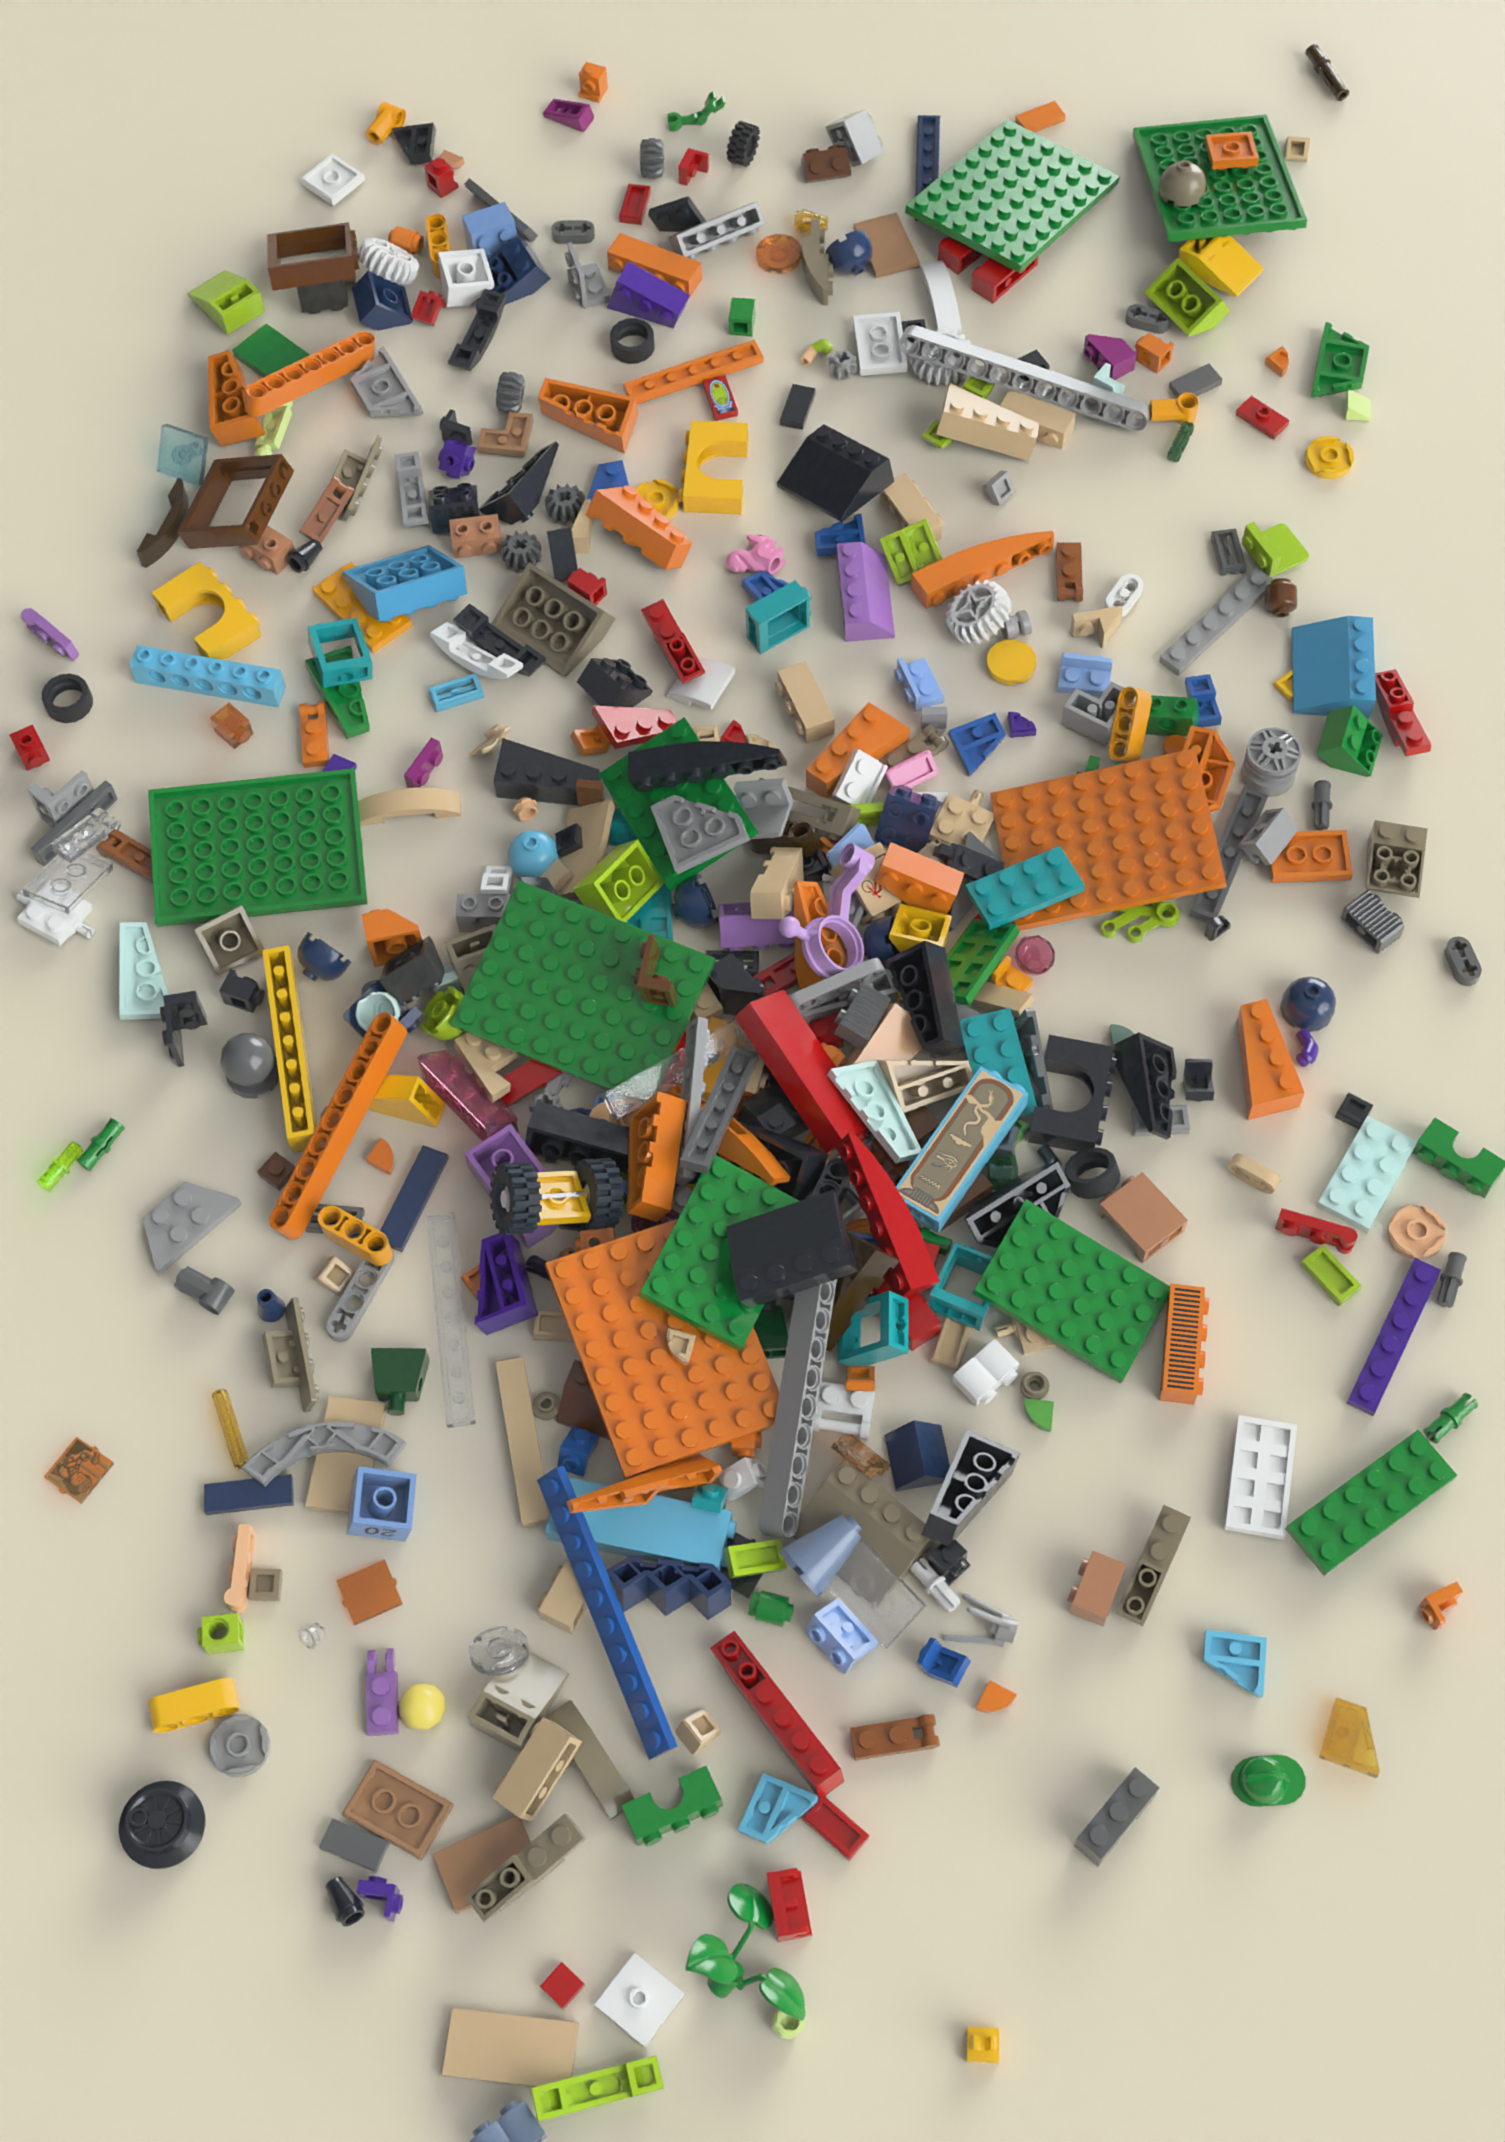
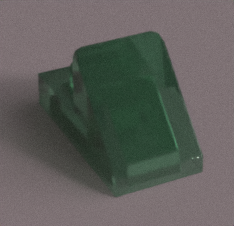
[987,1151,1018,1190]

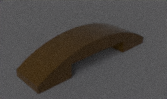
[137,478,188,568]

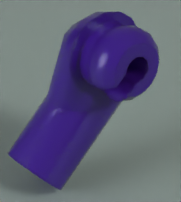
[1295,1028,1319,1067]

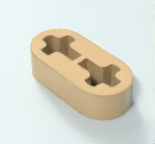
[1227,1153,1281,1194]

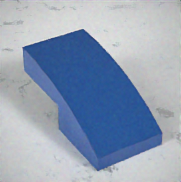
[1185,674,1222,727]

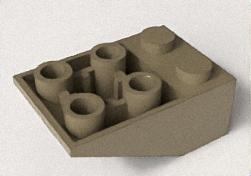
[1365,820,1428,898]
[445,924,496,994]
[467,1646,569,1751]

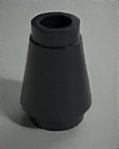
[287,539,323,573]
[325,1876,365,1927]

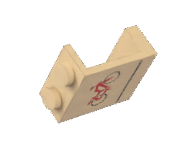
[829,842,906,926]

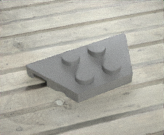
[350,346,423,417]
[142,1182,242,1275]

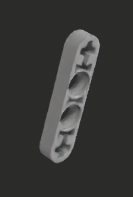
[789,958,886,1014]
[326,1246,394,1342]

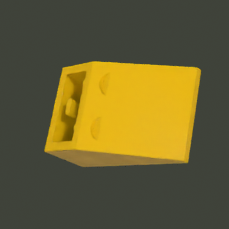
[1179,236,1264,298]

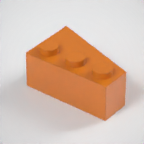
[875,843,964,915]

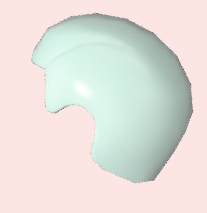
[355,992,400,1031]

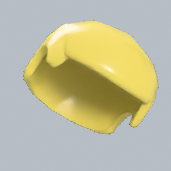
[398,1683,446,1730]

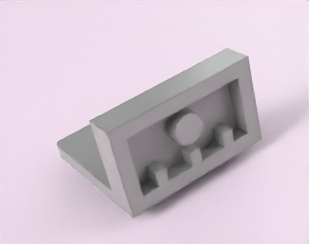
[565,242,610,309]
[27,770,94,827]
[734,778,794,839]

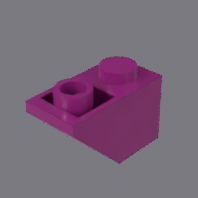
[1083,334,1136,380]

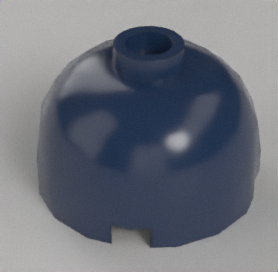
[825,230,872,275]
[671,874,719,928]
[862,916,900,969]
[297,932,352,981]
[1280,976,1336,1032]

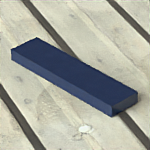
[380,1145,449,1252]

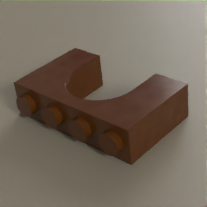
[871,1105,993,1232]

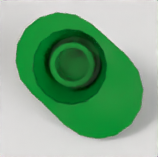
[1231,1755,1306,1807]

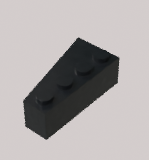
[921,1430,1021,1547]

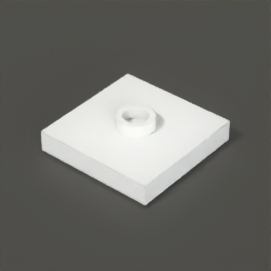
[300,154,365,206]
[595,1952,685,2047]

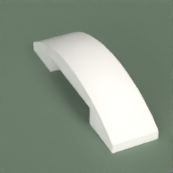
[919,260,962,333]
[430,622,523,679]

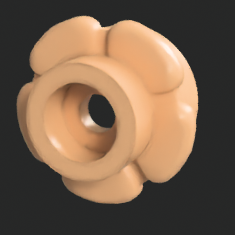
[513,797,538,821]

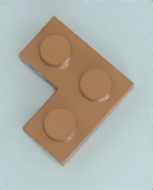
[477,412,534,457]

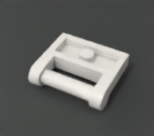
[813,1382,876,1440]

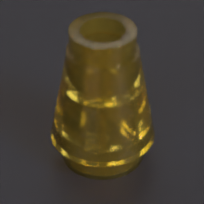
[794,209,828,233]

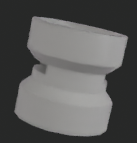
[1000,610,1032,640]

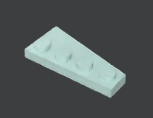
[119,922,168,1020]
[827,1060,921,1163]

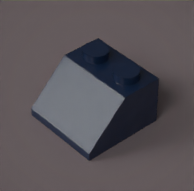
[352,271,413,331]

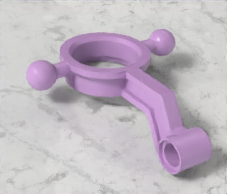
[779,843,875,979]

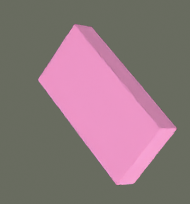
[884,749,939,790]

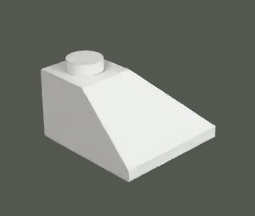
[438,248,494,307]

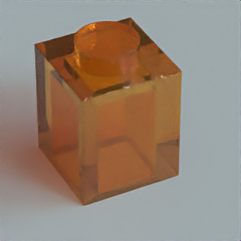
[210,703,254,749]

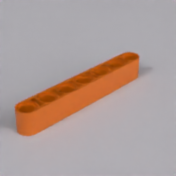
[244,331,376,416]

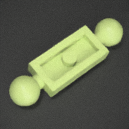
[254,401,293,456]

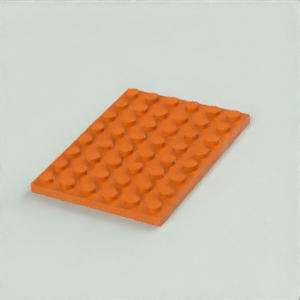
[990,748,1227,931]
[545,1219,779,1480]

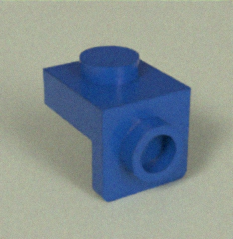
[557,1426,600,1477]
[917,1637,971,1688]

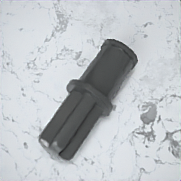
[1311,780,1333,831]
[1437,1252,1467,1308]

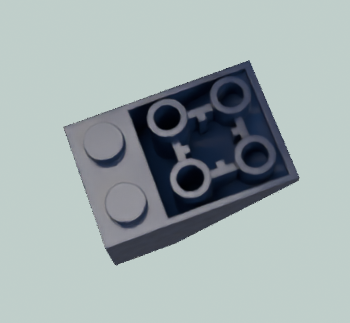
[477,235,551,305]

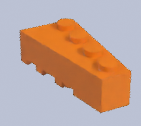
[538,378,639,454]
[586,486,693,570]
[627,1091,687,1222]

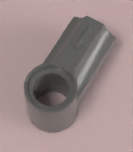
[174,1266,235,1315]

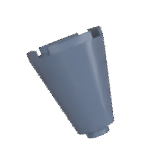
[779,1515,862,1596]

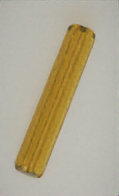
[212,1389,249,1470]

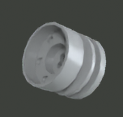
[1241,727,1302,797]

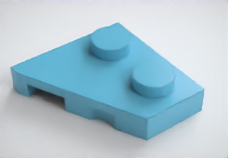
[1203,1630,1267,1698]
[738,1773,818,1845]

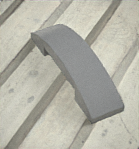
[395,451,429,527]

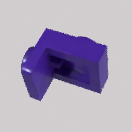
[356,1876,403,1922]

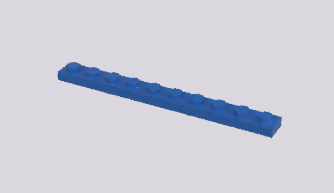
[537,1466,677,1760]

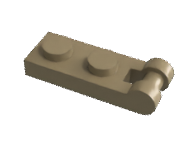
[878,724,949,769]

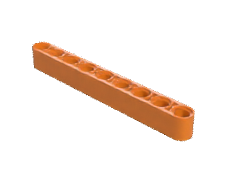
[269,1012,407,1240]

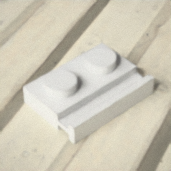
[832,749,888,805]

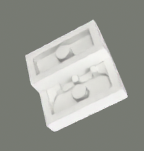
[667,658,735,710]

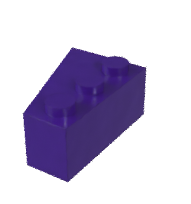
[607,261,690,329]
[474,1233,538,1335]

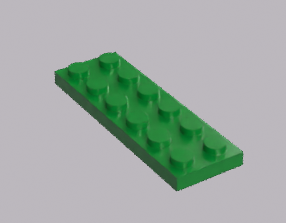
[1285,1430,1457,1576]

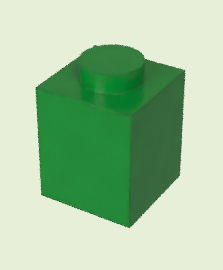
[728,297,756,337]

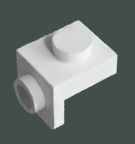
[718,1457,767,1501]

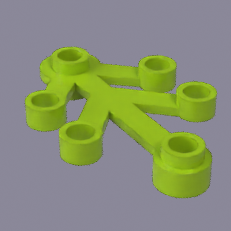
[1101,901,1180,943]

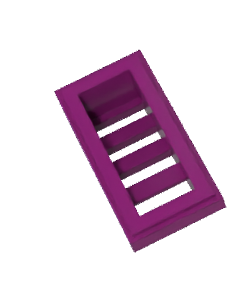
[543,99,594,132]

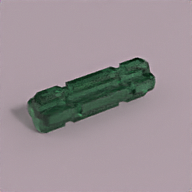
[1167,421,1194,463]

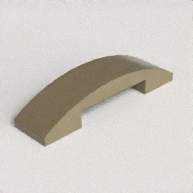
[546,1700,634,1820]

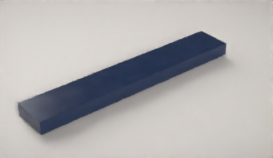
[915,115,940,221]

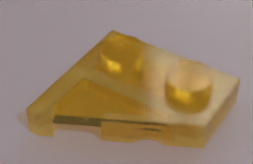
[1319,1697,1380,1778]

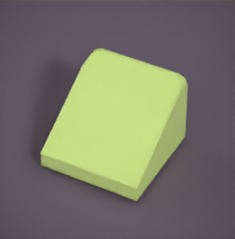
[1345,390,1370,421]

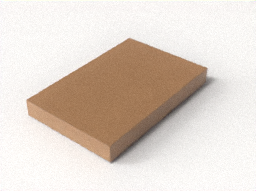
[853,212,920,278]
[342,1759,454,1861]
[433,1816,531,1914]

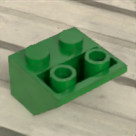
[1316,705,1383,777]

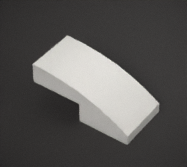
[480,866,513,894]

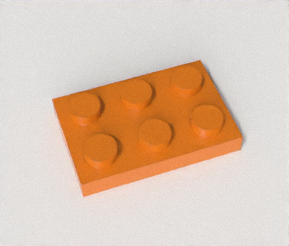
[1270,830,1353,883]

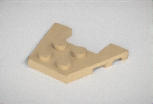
[454,1033,521,1103]

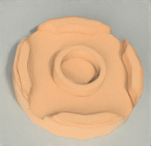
[1388,1205,1446,1260]

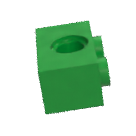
[1145,695,1200,737]

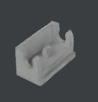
[1238,808,1299,865]

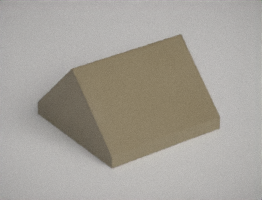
[194,905,265,976]

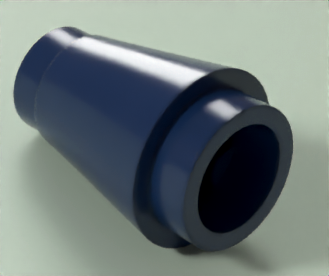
[257,1289,286,1322]

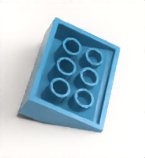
[342,545,467,622]
[1291,616,1376,718]

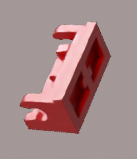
[767,1868,812,1942]

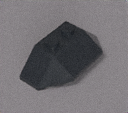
[738,1082,809,1139]
[964,1161,1071,1248]

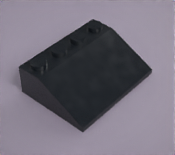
[777,424,894,522]
[726,1190,858,1308]

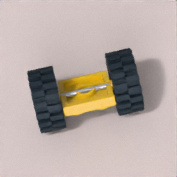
[490,1158,624,1235]

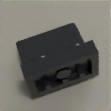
[429,483,480,534]
[160,990,208,1067]

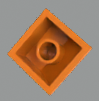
[361,909,422,967]

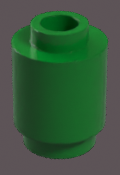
[748,1590,794,1627]

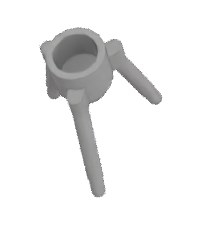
[942,1593,1019,1647]

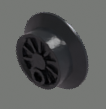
[119,1781,206,1869]

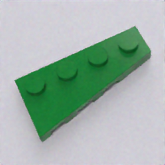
[305,645,370,739]

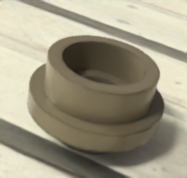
[1020,1372,1049,1400]
[532,1392,560,1420]

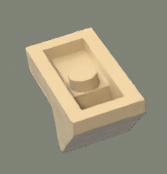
[1071,606,1123,648]

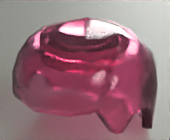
[1014,935,1055,976]

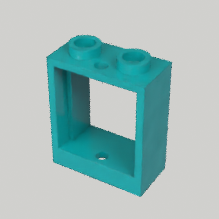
[745,580,811,655]
[308,618,372,688]
[928,1242,993,1331]
[837,1291,908,1366]

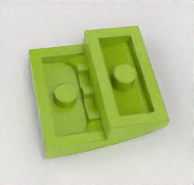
[879,518,943,585]

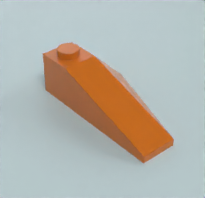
[793,881,848,990]

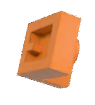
[1420,1581,1463,1630]

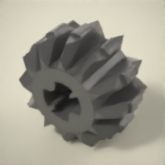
[640,138,664,179]
[496,371,525,413]
[545,483,585,525]
[500,531,542,573]

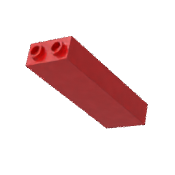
[734,989,869,1153]

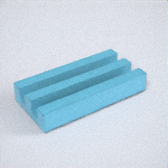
[428,673,484,712]

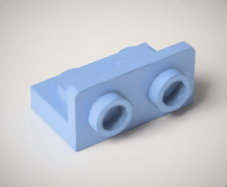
[1057,653,1113,697]
[894,657,944,711]
[805,1598,878,1674]

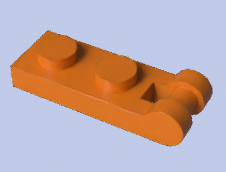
[299,701,329,768]

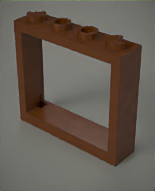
[267,222,359,291]
[176,454,294,549]

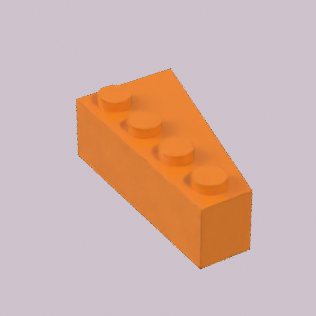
[208,350,266,447]
[806,702,910,799]
[1237,999,1305,1120]

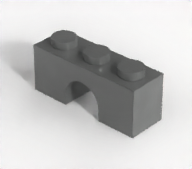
[1074,1767,1160,1866]

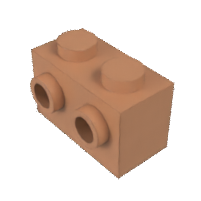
[449,514,502,558]
[239,525,294,575]
[1067,1551,1126,1626]

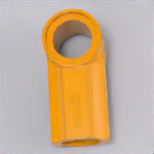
[365,102,406,145]
[1149,393,1199,425]

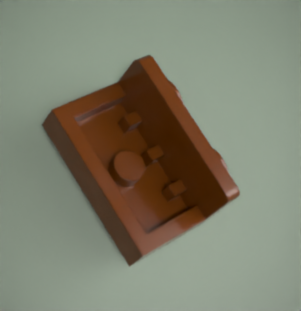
[801,145,851,183]

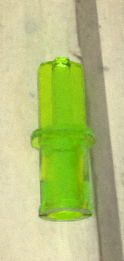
[36,1141,83,1192]

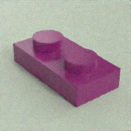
[404,737,443,788]

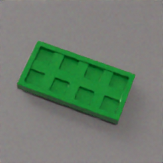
[947,919,1020,1005]

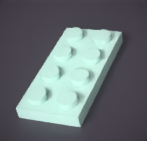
[1316,1116,1417,1233]

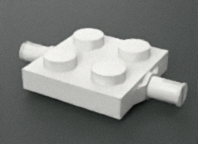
[16,882,94,946]

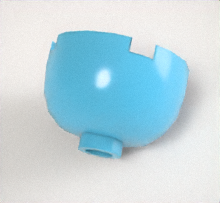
[508,830,560,878]

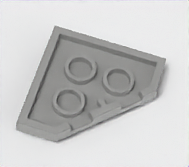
[651,795,750,874]

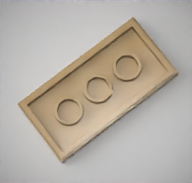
[557,800,615,899]
[305,1396,387,1514]
[442,2008,579,2087]

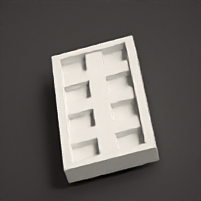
[1224,1415,1297,1540]

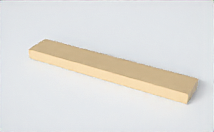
[495,1357,550,1528]

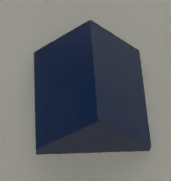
[884,1420,950,1492]

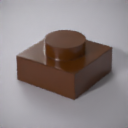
[257,1152,296,1191]

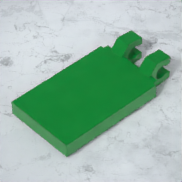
[232,323,310,378]

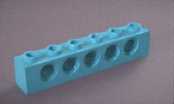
[129,645,286,708]

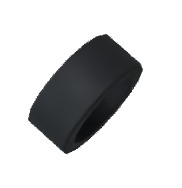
[610,318,655,364]
[42,673,93,723]
[1064,1147,1121,1199]

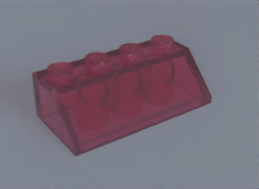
[417,1050,519,1141]

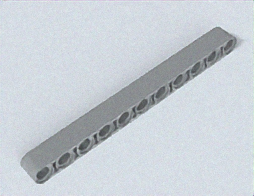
[899,325,1151,431]
[759,1279,837,1538]

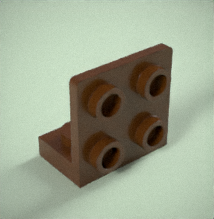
[634,934,677,1008]

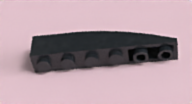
[628,741,787,792]

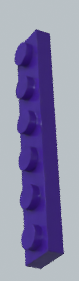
[1346,1258,1441,1416]

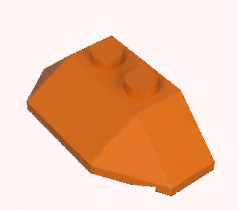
[1182,725,1235,813]

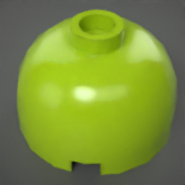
[420,986,466,1042]

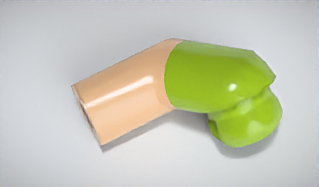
[800,339,833,366]

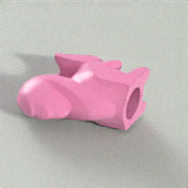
[725,534,786,575]

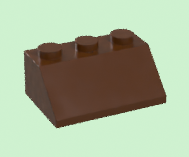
[556,1360,610,1440]

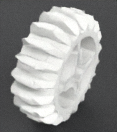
[358,237,420,285]
[910,328,970,387]
[945,579,1012,645]

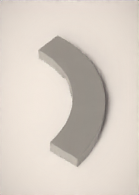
[241,1421,407,1487]

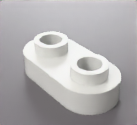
[1105,574,1143,617]

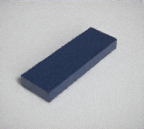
[204,1474,294,1515]

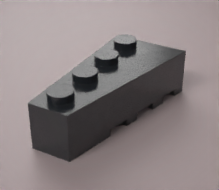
[494,738,601,806]
[883,940,964,1056]
[525,1101,629,1173]

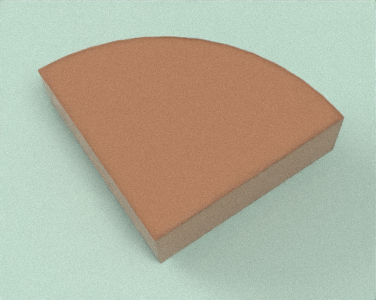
[439,150,464,169]

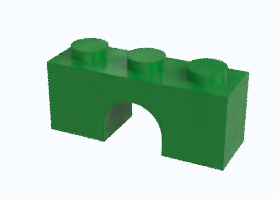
[1412,1117,1505,1199]
[621,1766,723,1846]

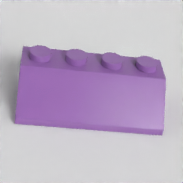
[837,542,895,642]
[718,902,795,951]
[464,1124,559,1249]

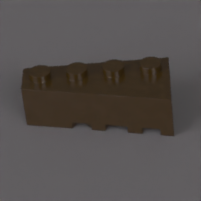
[826,1231,900,1352]

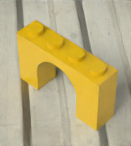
[679,421,749,515]
[152,561,261,660]

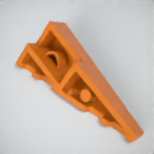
[567,1454,722,1513]

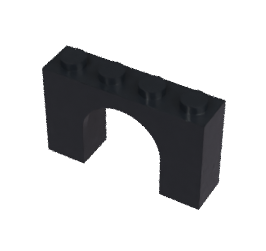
[1028,1035,1117,1152]

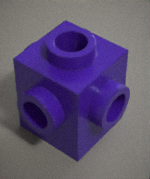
[438,440,476,479]

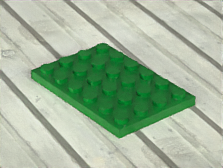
[599,717,759,891]
[638,1155,799,1351]
[972,1199,1170,1383]

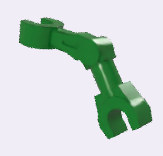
[667,91,726,132]

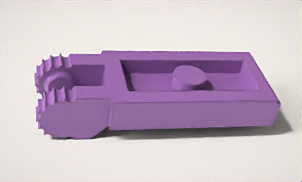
[20,608,79,661]
[366,1648,399,1736]

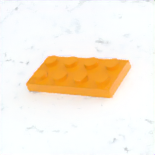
[312,562,412,653]

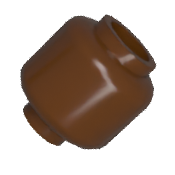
[1265,578,1298,618]

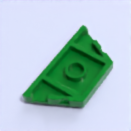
[1311,322,1369,398]

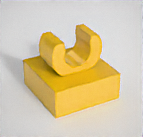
[966,2027,999,2064]

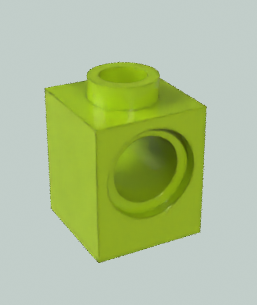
[197,1613,244,1655]

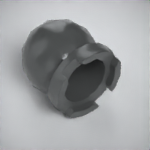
[220,1033,279,1099]

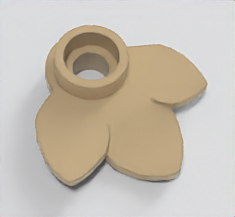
[469,722,510,756]

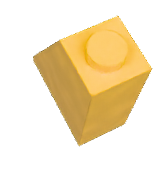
[369,1075,446,1127]

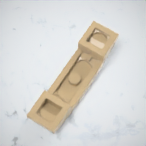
[358,787,461,826]

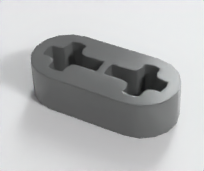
[551,220,595,244]
[1125,304,1170,334]
[1444,936,1482,986]

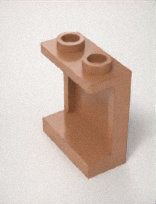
[1098,1172,1188,1263]

